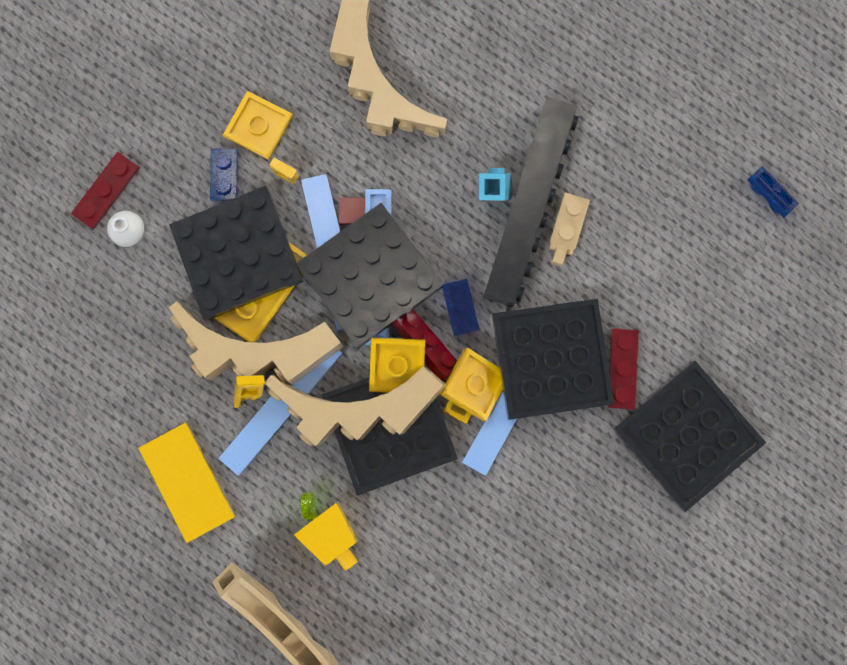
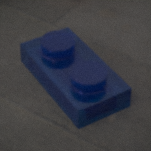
[210,148,238,201]
[747,166,799,218]
[442,279,480,337]

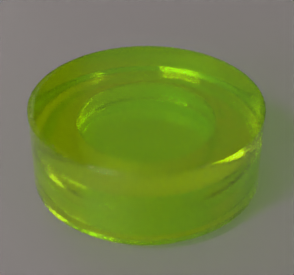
[300,492,317,520]

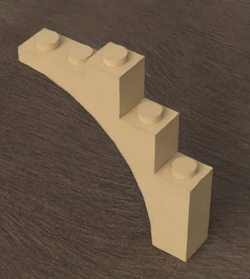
[329,0,447,137]
[168,301,344,385]
[265,367,447,446]
[212,562,339,665]

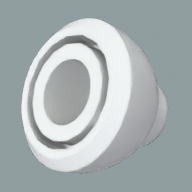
[107,211,144,247]

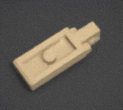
[549,193,590,267]

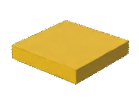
[223,91,293,160]
[369,337,425,393]
[440,348,503,421]

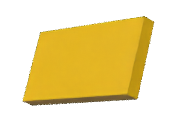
[215,243,307,342]
[138,422,236,543]

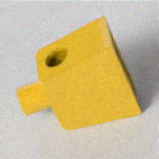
[294,502,358,571]

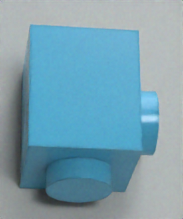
[479,168,512,201]

